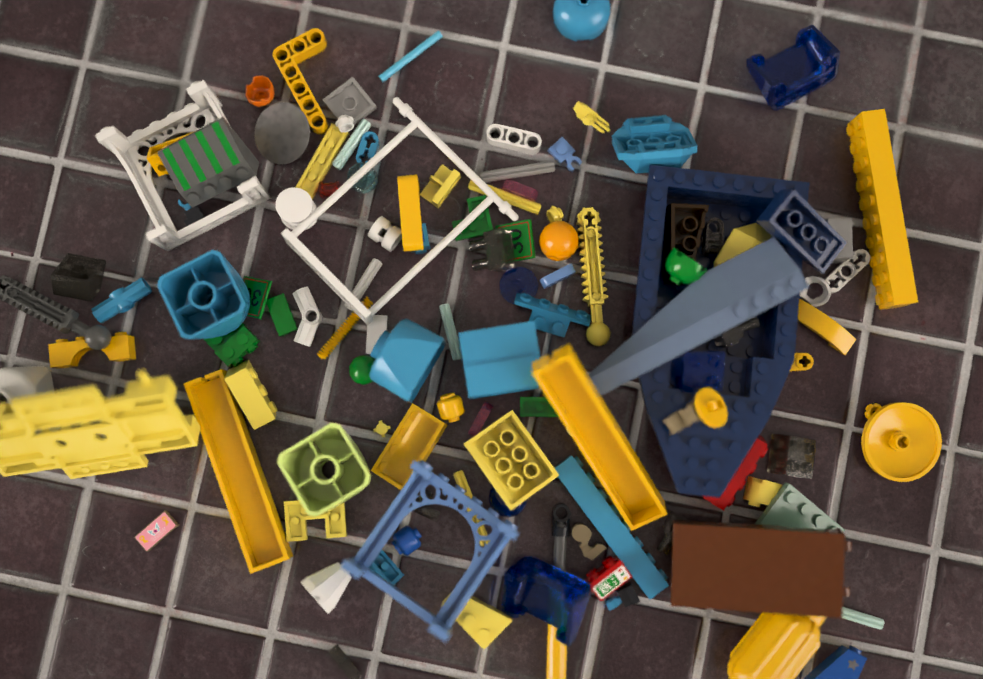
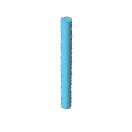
[379,30,443,82]

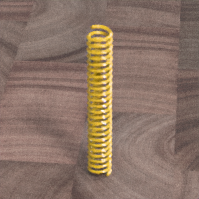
[317,296,373,359]

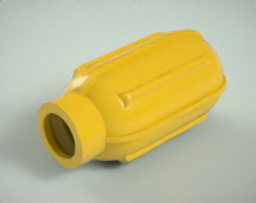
[727,613,827,679]

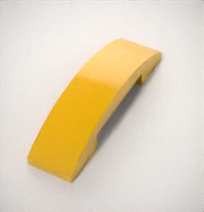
[797,299,856,355]

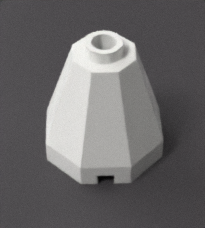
[300,562,352,614]

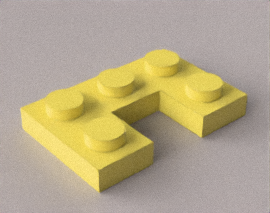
[284,500,347,542]

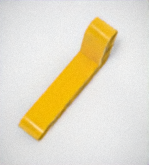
[273,28,329,135]

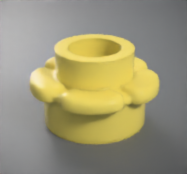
[546,206,564,223]

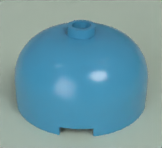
[553,0,611,41]

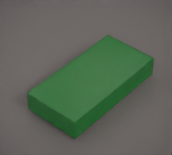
[266,293,298,337]

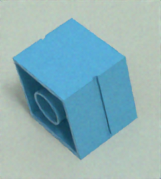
[459,321,541,400]

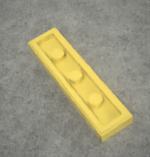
[296,123,349,200]

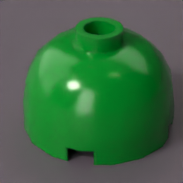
[666,248,707,285]

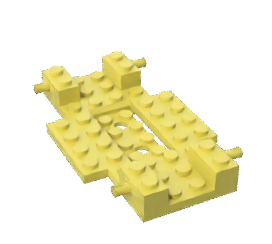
[0,369,201,479]

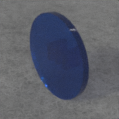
[500,267,538,305]

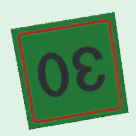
[496,219,535,264]
[243,276,272,319]

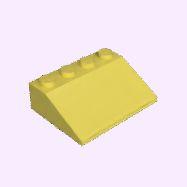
[463,410,559,511]

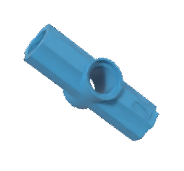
[91,277,152,324]

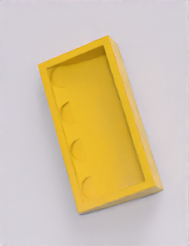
[371,403,448,490]

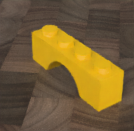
[48,332,136,369]

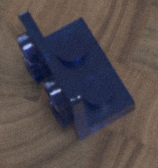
[676,351,725,392]

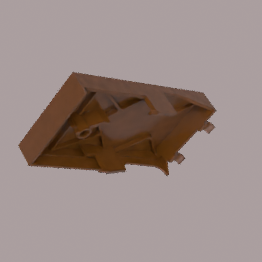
[670,520,852,618]

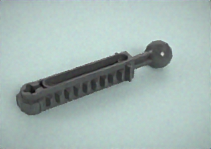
[0,275,112,350]

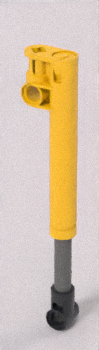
[546,503,571,679]

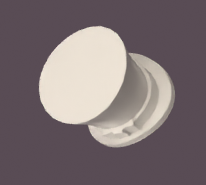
[276,187,318,230]

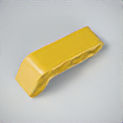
[397,174,424,252]

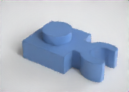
[548,137,582,172]

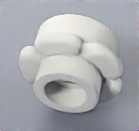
[335,115,354,132]

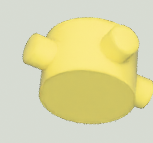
[373,420,391,438]

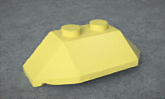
[714,223,771,267]

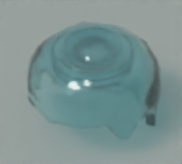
[347,162,378,194]

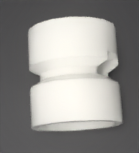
[368,216,402,252]

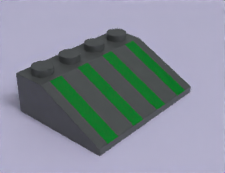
[157,117,259,208]

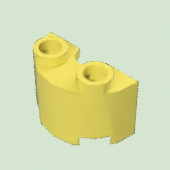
[743,476,783,508]

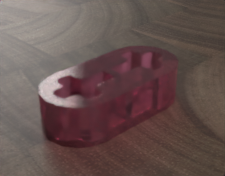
[501,179,539,202]
[468,401,494,437]

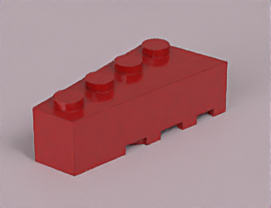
[703,434,768,511]

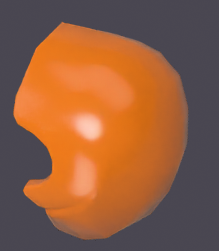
[245,75,275,107]

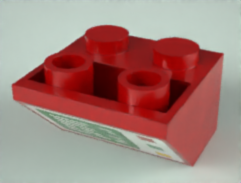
[584,555,632,601]

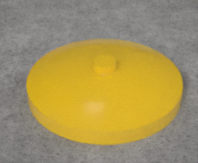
[861,402,942,482]

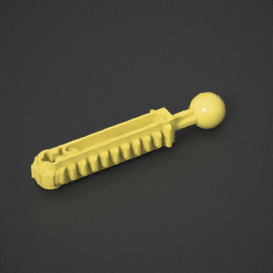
[576,207,611,346]

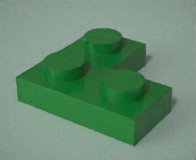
[452,195,494,242]

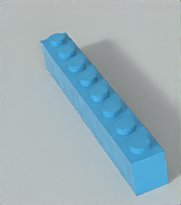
[554,455,669,600]

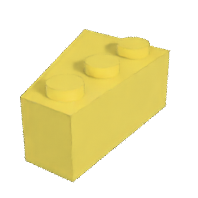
[441,592,513,649]

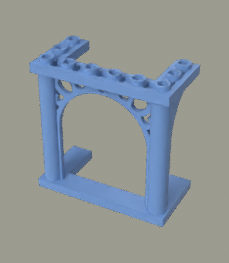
[340,460,519,643]

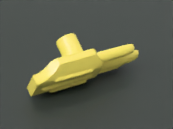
[573,101,610,133]

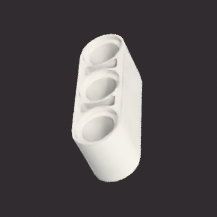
[487,124,542,155]

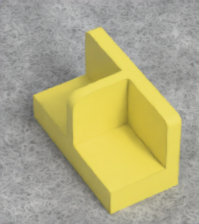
[420,165,461,209]

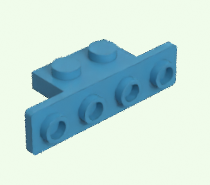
[514,293,591,337]

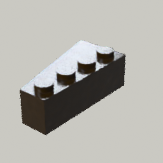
[664,203,709,286]

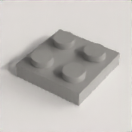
[323,77,377,126]

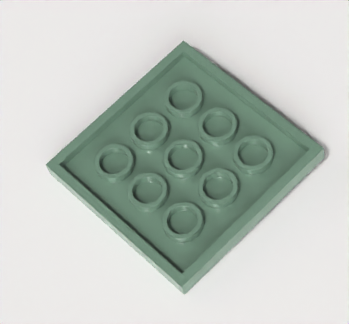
[755,482,845,532]

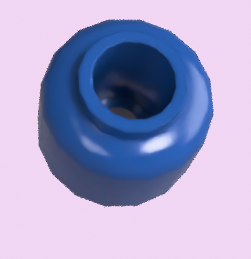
[392,525,422,556]

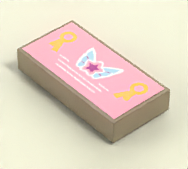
[134,510,179,552]

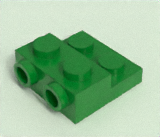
[204,323,260,368]

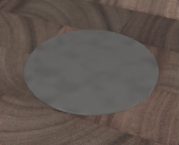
[254,102,310,164]

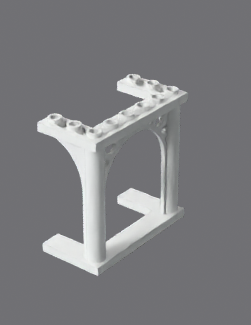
[95,80,271,252]

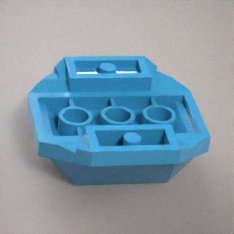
[612,115,698,174]

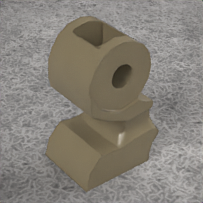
[662,400,701,435]
[570,523,607,561]

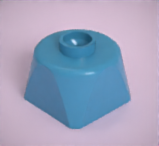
[157,250,250,339]
[369,318,446,403]

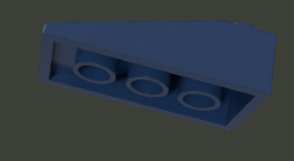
[757,189,847,274]

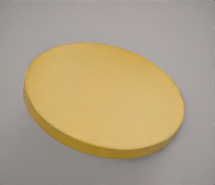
[695,388,728,428]

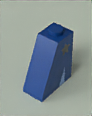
[804,645,867,679]

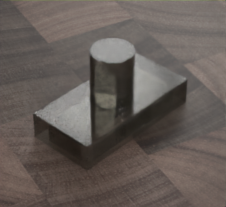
[409,490,441,522]

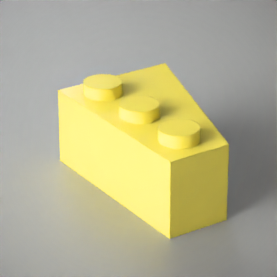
[224,359,278,430]

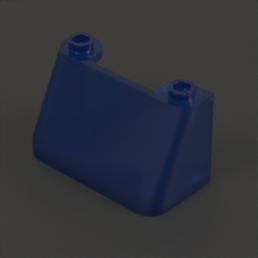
[746,24,840,111]
[501,556,592,647]

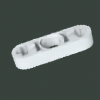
[822,249,870,293]

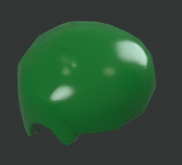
[349,355,375,385]

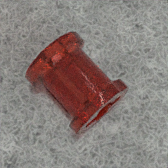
[319,180,340,199]

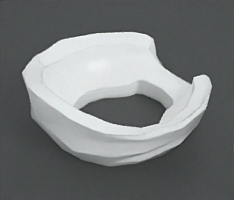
[800,276,831,307]

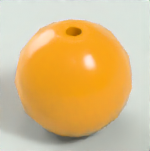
[539,221,579,261]

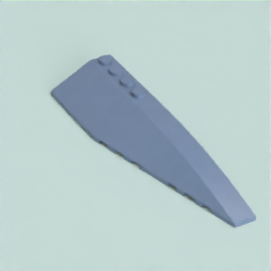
[588,237,810,395]

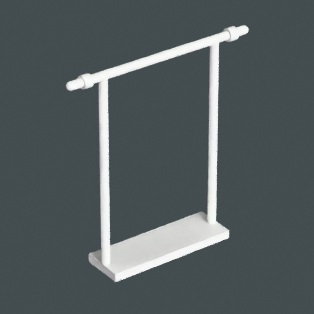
[281,97,519,325]

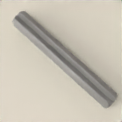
[479,161,555,183]

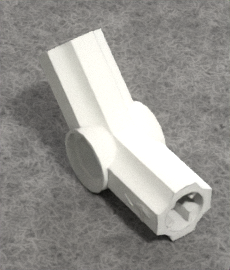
[292,286,323,347]

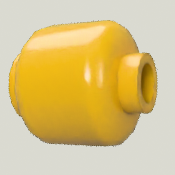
[437,392,465,423]

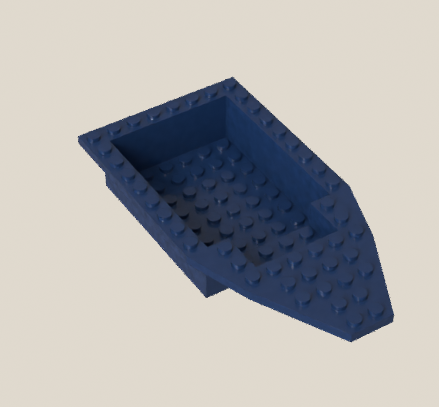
[632,165,809,498]

